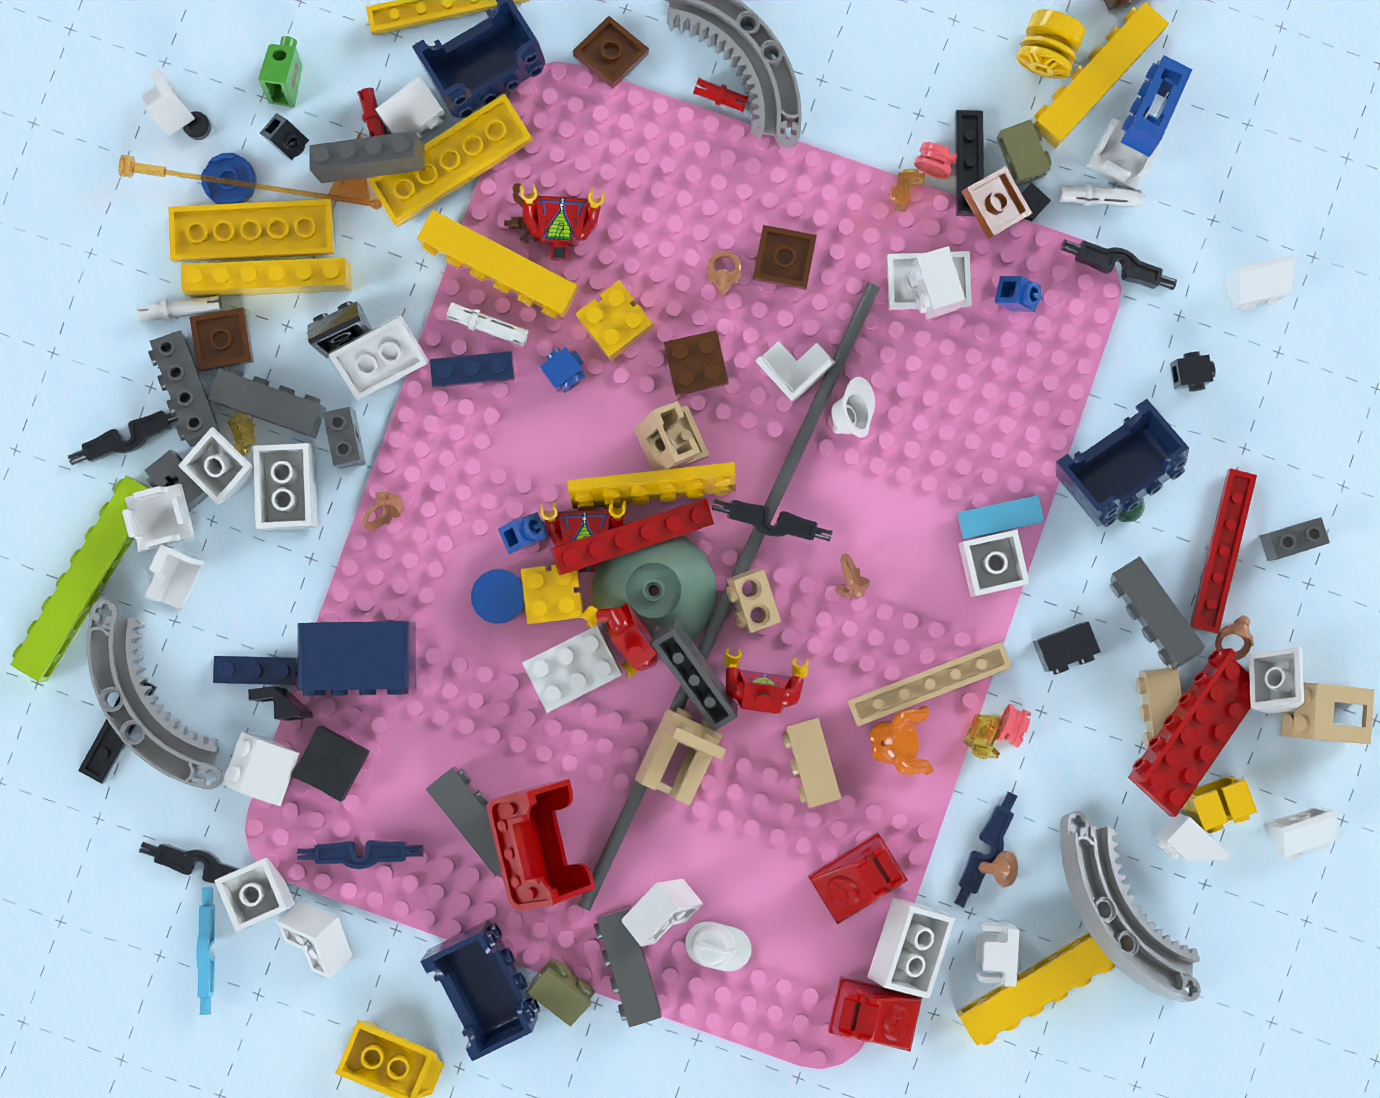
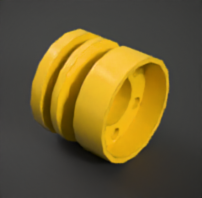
[1016,9,1086,79]

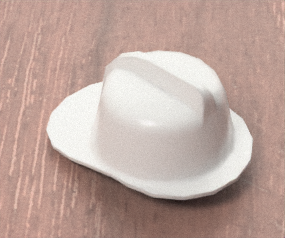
[831,377,875,438]
[685,921,752,971]

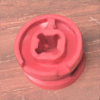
[914,142,957,179]
[996,704,1031,748]

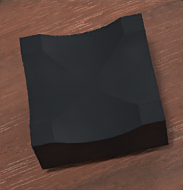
[291,725,370,802]

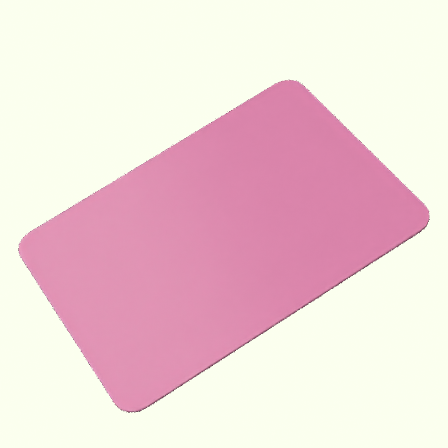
[245,61,1121,1070]

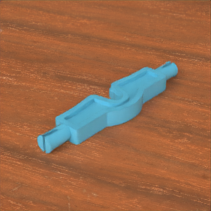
[196,887,215,1015]

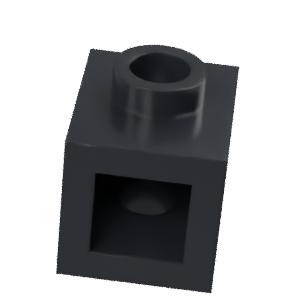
[259,113,309,160]
[1170,351,1216,392]

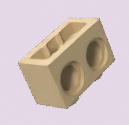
[726,568,781,633]

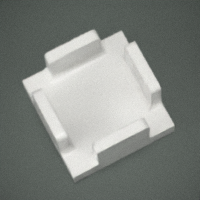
[1086,117,1161,190]
[122,484,195,551]
[975,921,1020,987]

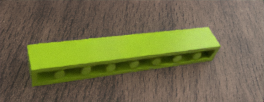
[10,475,150,682]

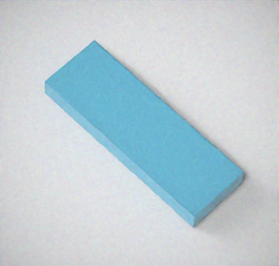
[957,495,1045,540]

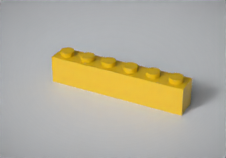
[1034,2,1169,149]
[417,209,579,319]
[181,258,352,297]
[956,932,1116,1046]

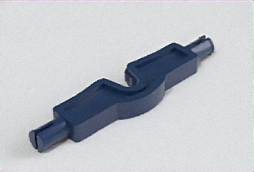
[954,791,1018,908]
[297,840,424,869]

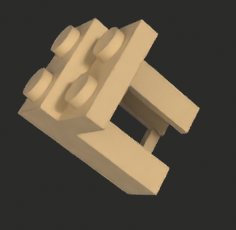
[634,401,709,471]
[1280,682,1375,745]
[634,707,726,806]

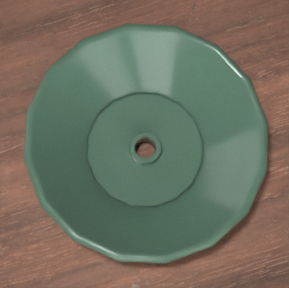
[592,536,717,641]

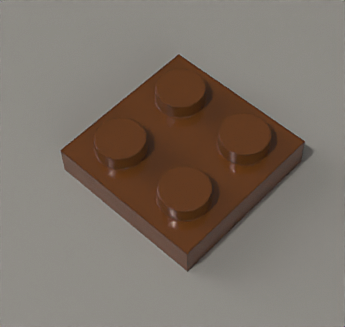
[573,16,649,89]
[753,225,817,290]
[189,307,254,372]
[664,330,729,396]

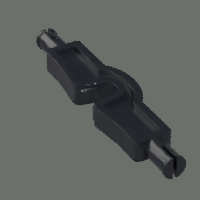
[1060,239,1177,290]
[67,410,178,466]
[712,499,832,542]
[139,841,241,884]

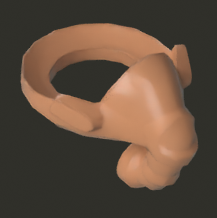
[706,251,742,295]
[362,491,403,531]
[835,553,870,599]
[1215,615,1254,660]
[978,850,1018,887]

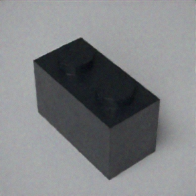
[1032,621,1101,675]

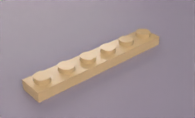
[847,641,1012,727]

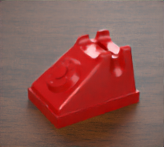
[808,832,908,925]
[828,976,922,1052]

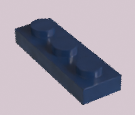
[430,351,515,388]
[213,656,297,685]

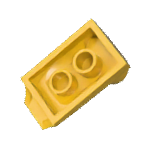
[335,1019,444,1098]

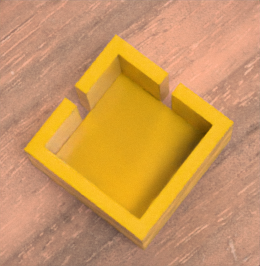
[575,280,653,362]
[521,565,584,625]
[1183,775,1258,833]

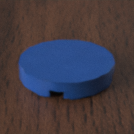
[201,153,257,204]
[471,569,525,624]

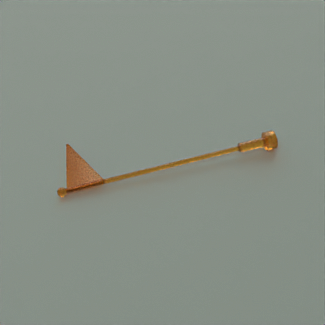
[118,134,381,210]

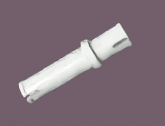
[1058,184,1143,207]
[136,295,222,323]
[446,302,529,347]

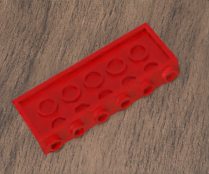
[1127,648,1251,817]

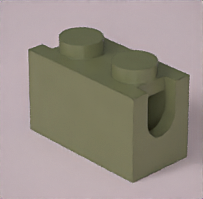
[996,119,1052,187]
[527,957,595,1027]

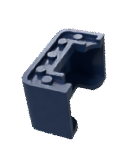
[412,0,545,118]
[1056,399,1189,527]
[297,621,416,696]
[420,920,540,1062]

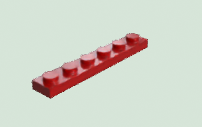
[1190,468,1257,634]
[550,498,714,575]

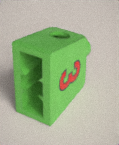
[258,36,302,107]

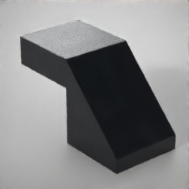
[248,686,313,721]

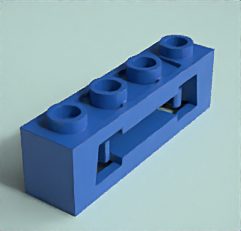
[1121,55,1193,157]

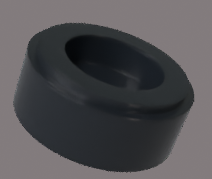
[183,111,212,140]

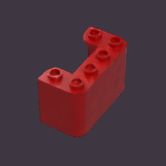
[487,779,596,910]

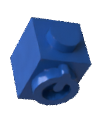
[994,276,1042,312]
[540,347,585,393]
[498,512,548,554]

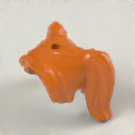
[869,706,934,775]

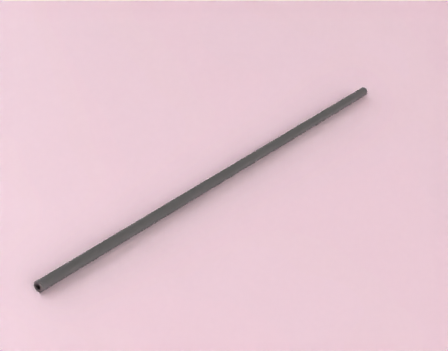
[578,283,880,911]

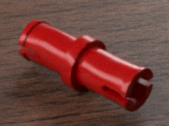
[693,77,749,113]
[357,87,386,137]

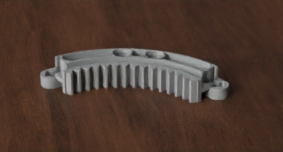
[665,0,802,149]
[87,600,223,790]
[1060,811,1201,1002]

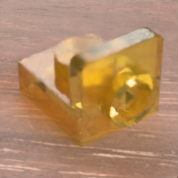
[963,714,1003,760]

